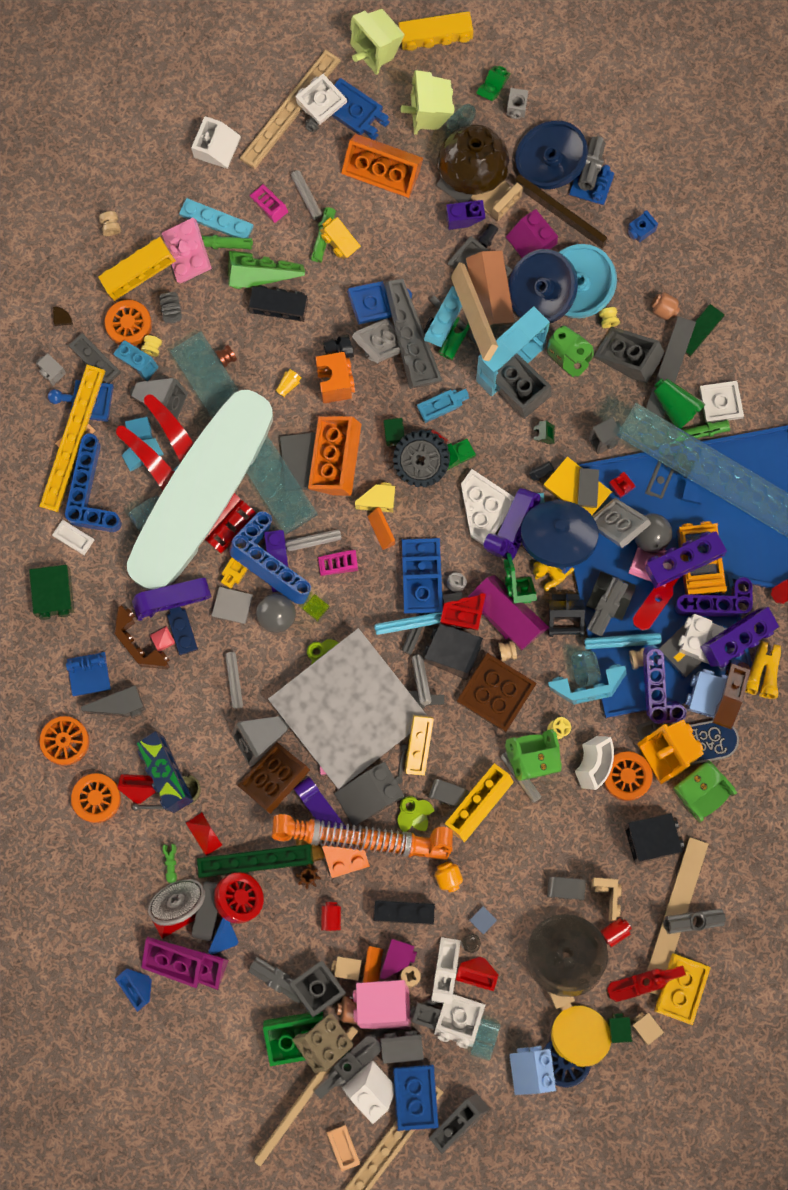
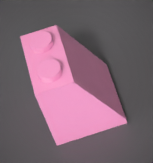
[353,980,411,1030]

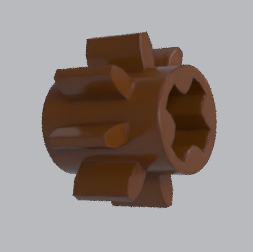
[296,865,321,890]

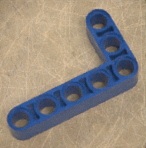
[65,433,122,532]
[229,511,311,604]

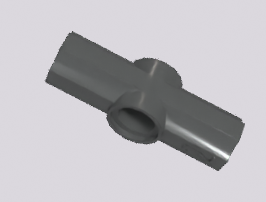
[578,136,606,191]
[587,577,628,636]
[663,908,726,934]
[248,957,301,1003]

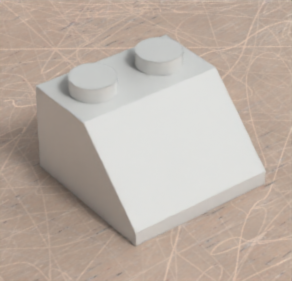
[342,1060,395,1124]

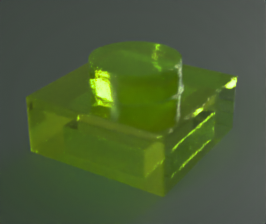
[302,594,330,622]

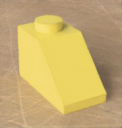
[355,483,395,512]

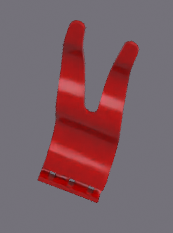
[116,394,257,554]

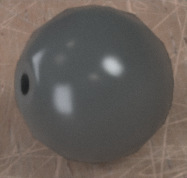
[634,513,672,553]
[256,593,296,633]

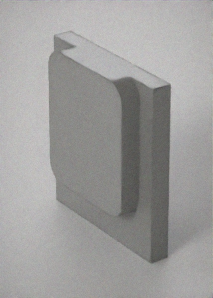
[212,587,253,624]

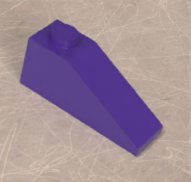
[264,530,289,593]

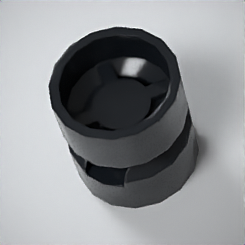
[323,334,354,358]

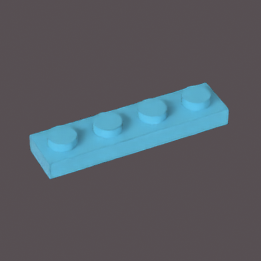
[179,198,254,238]
[424,286,462,347]

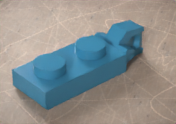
[417,389,469,423]

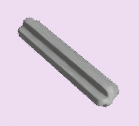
[291,170,322,219]
[286,529,342,551]
[225,652,243,709]
[412,654,431,706]
[501,752,541,803]

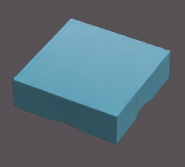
[476,306,550,397]

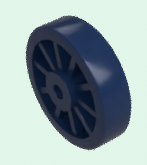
[543,1039,591,1088]

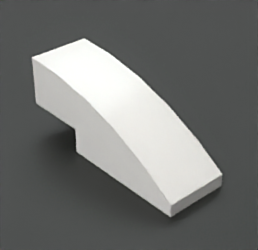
[432,937,461,1004]

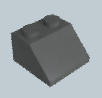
[289,960,346,1017]

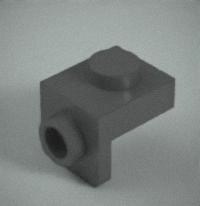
[409,1003,441,1030]

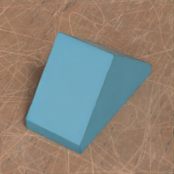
[122,438,164,472]

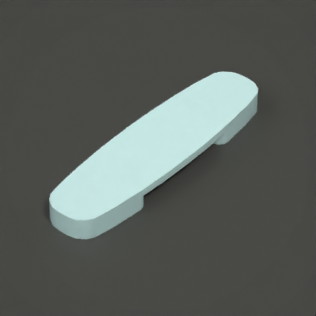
[127,390,273,590]

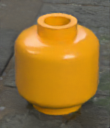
[434,861,463,893]

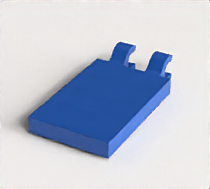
[331,78,390,140]

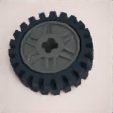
[393,430,450,487]

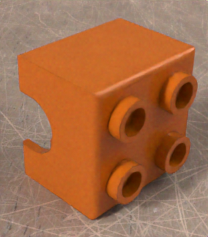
[315,352,355,403]

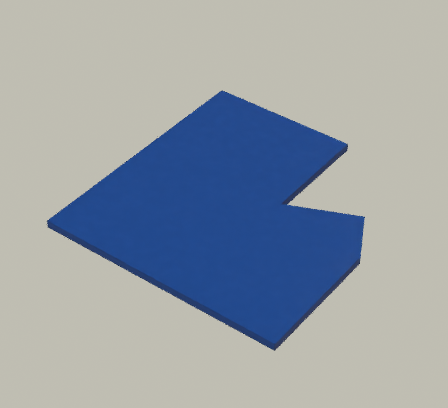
[552,425,788,719]

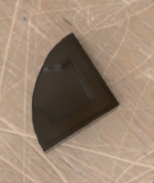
[53,307,73,326]

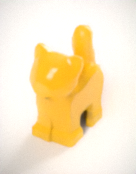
[533,561,574,591]

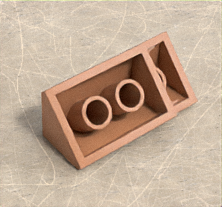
[466,251,515,328]

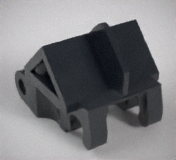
[548,593,585,637]

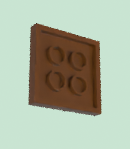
[457,653,537,733]
[237,742,310,814]

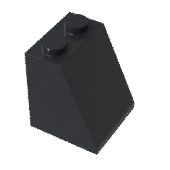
[423,624,483,680]
[624,813,684,865]

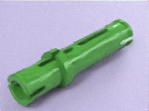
[311,207,336,263]
[202,235,253,250]
[672,419,730,444]

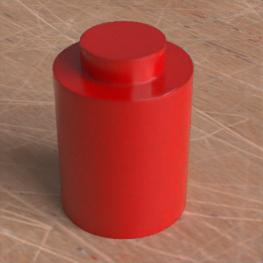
[321,902,341,931]
[600,918,632,948]

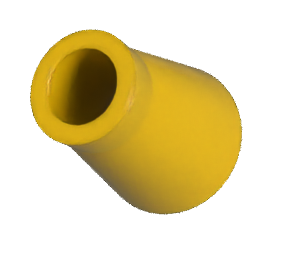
[275,369,301,397]

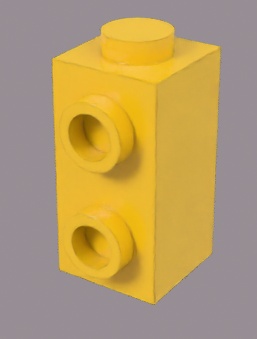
[320,217,361,259]

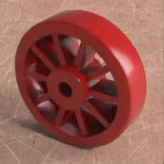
[214,872,264,924]

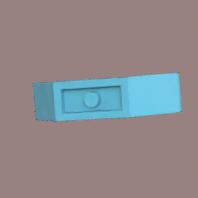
[548,664,627,705]

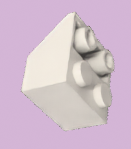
[191,116,241,169]

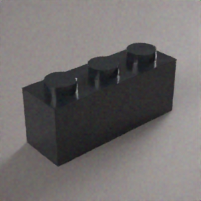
[249,286,308,322]
[374,900,435,925]

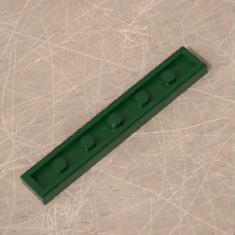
[197,844,314,878]

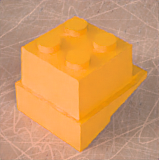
[637,719,704,785]

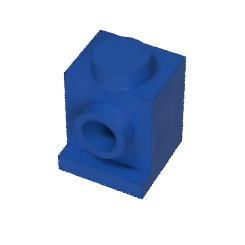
[628,210,658,243]

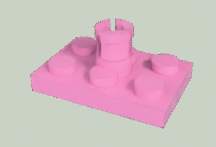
[162,218,212,283]

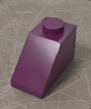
[380,939,417,980]

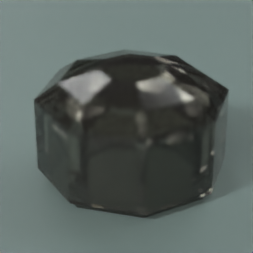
[460,933,481,953]

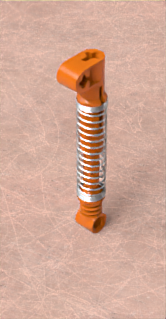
[272,814,453,860]

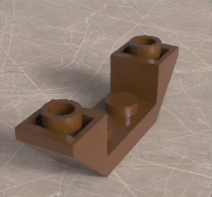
[115,605,170,669]
[712,658,750,729]

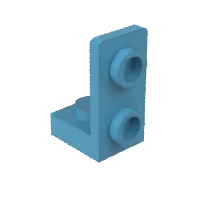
[114,340,159,381]

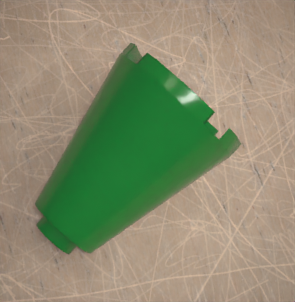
[653,378,706,430]

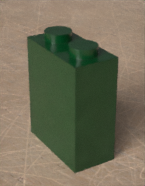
[29,565,75,620]

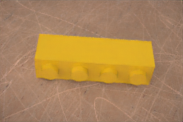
[399,11,473,51]
[98,237,176,301]
[445,763,514,843]

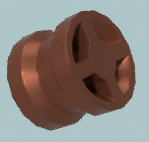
[215,345,237,368]

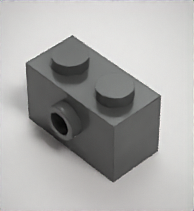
[589,417,622,454]

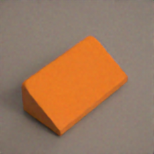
[368,507,395,550]
[363,946,383,983]

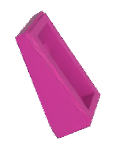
[250,184,288,223]
[318,550,358,576]

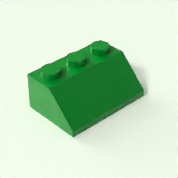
[263,1012,324,1067]

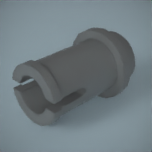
[305,116,319,132]

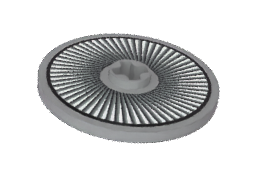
[148,879,205,926]

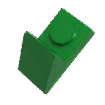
[447,439,476,470]

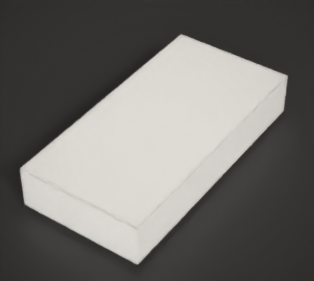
[52,520,94,555]

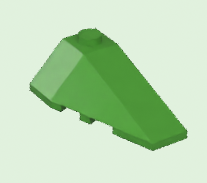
[228,251,305,289]

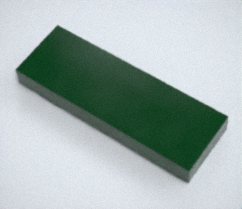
[685,304,725,357]

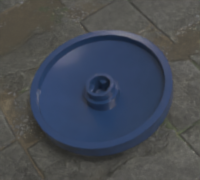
[516,121,588,190]
[509,249,578,323]
[521,500,599,568]

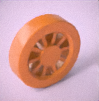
[105,300,152,346]
[39,716,90,766]
[604,751,653,801]
[71,773,121,823]

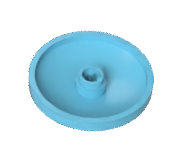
[559,244,617,318]

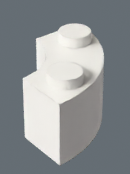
[575,736,614,790]

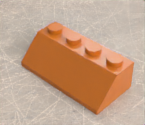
[341,134,423,198]
[308,416,362,496]

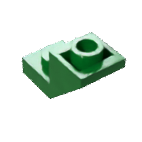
[476,66,511,101]

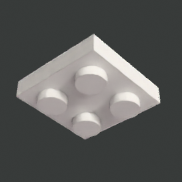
[699,381,744,423]

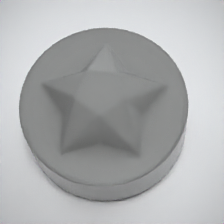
[447,572,467,592]

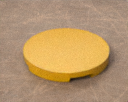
[551,1006,611,1067]

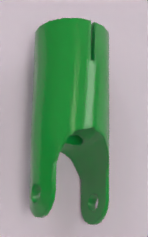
[438,317,470,361]

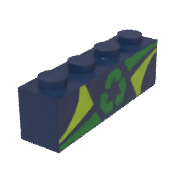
[136,731,194,813]

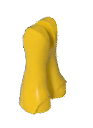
[745,641,781,699]

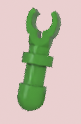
[163,844,177,883]

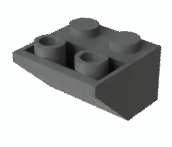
[381,1031,424,1064]

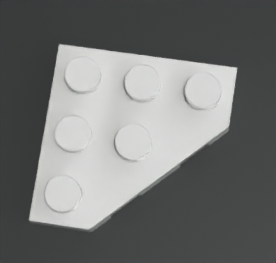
[461,469,515,545]

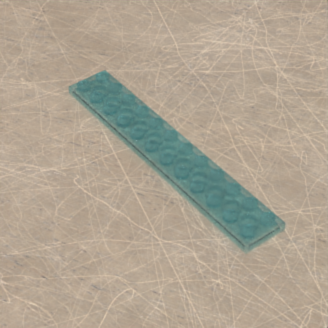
[170,331,318,535]
[616,403,788,537]

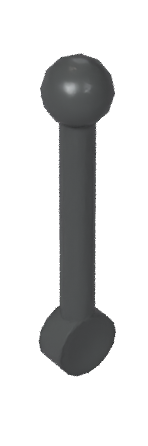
[395,744,408,784]
[132,803,169,811]

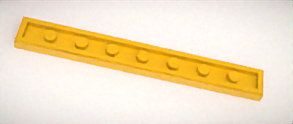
[39,365,106,512]

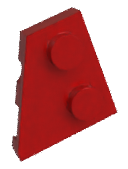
[440,593,486,631]

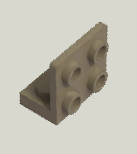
[292,1013,353,1073]

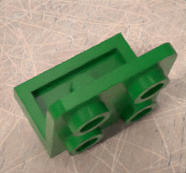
[503,553,537,604]

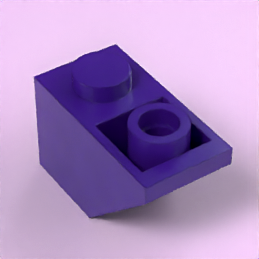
[446,200,486,230]

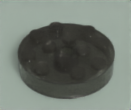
[526,914,608,997]

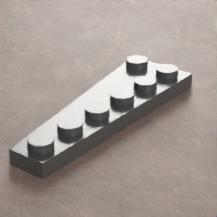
[385,279,442,389]

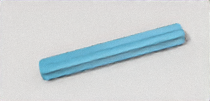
[374,612,442,635]
[584,633,661,649]

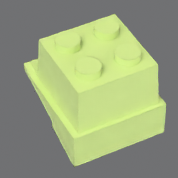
[350,9,405,75]
[400,70,455,135]

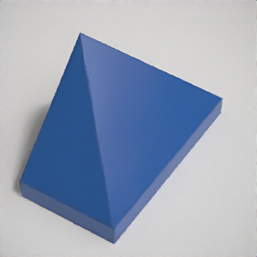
[208,918,239,955]
[115,969,152,1012]

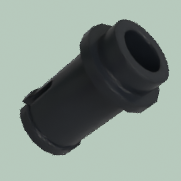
[478,224,498,248]
[529,461,555,481]

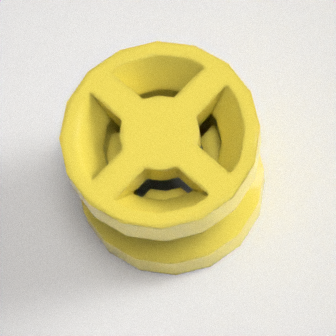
[599,307,620,328]
[141,335,162,357]
[547,717,571,739]

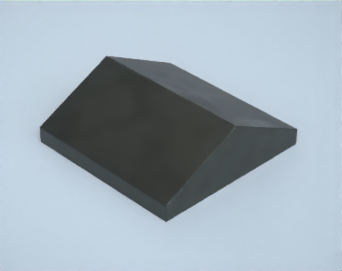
[586,571,636,621]

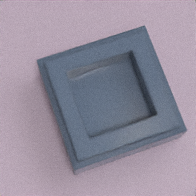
[469,906,497,935]

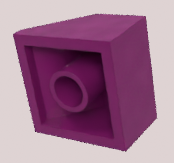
[506,209,558,258]

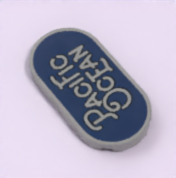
[690,721,739,765]

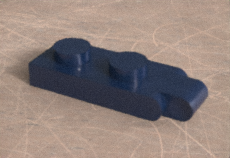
[167,607,198,656]

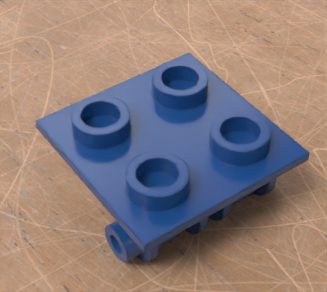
[569,165,615,205]
[66,652,111,697]

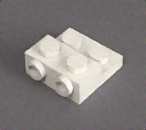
[296,74,347,125]
[678,614,727,664]
[434,994,485,1048]

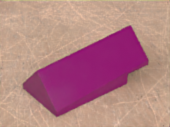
[468,575,549,651]
[141,937,229,990]

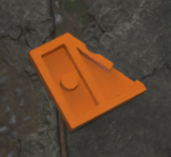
[322,842,370,878]

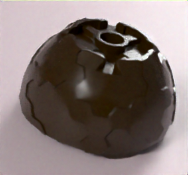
[437,125,510,195]

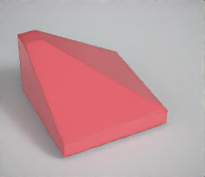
[150,626,176,652]

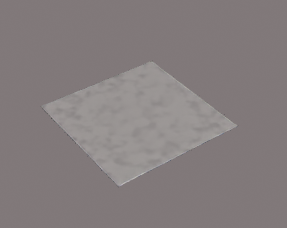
[268,628,427,789]

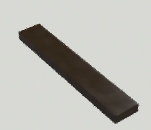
[515,175,607,249]

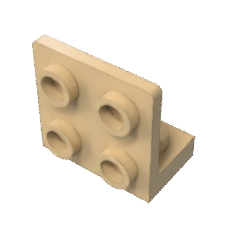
[471,181,523,222]
[590,878,621,922]

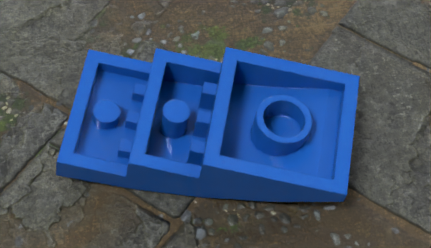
[402,538,443,614]

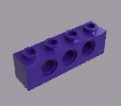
[645,531,727,589]
[700,607,779,668]

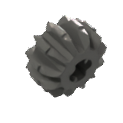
[159,292,182,323]

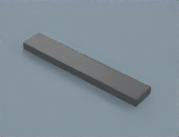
[642,316,696,427]

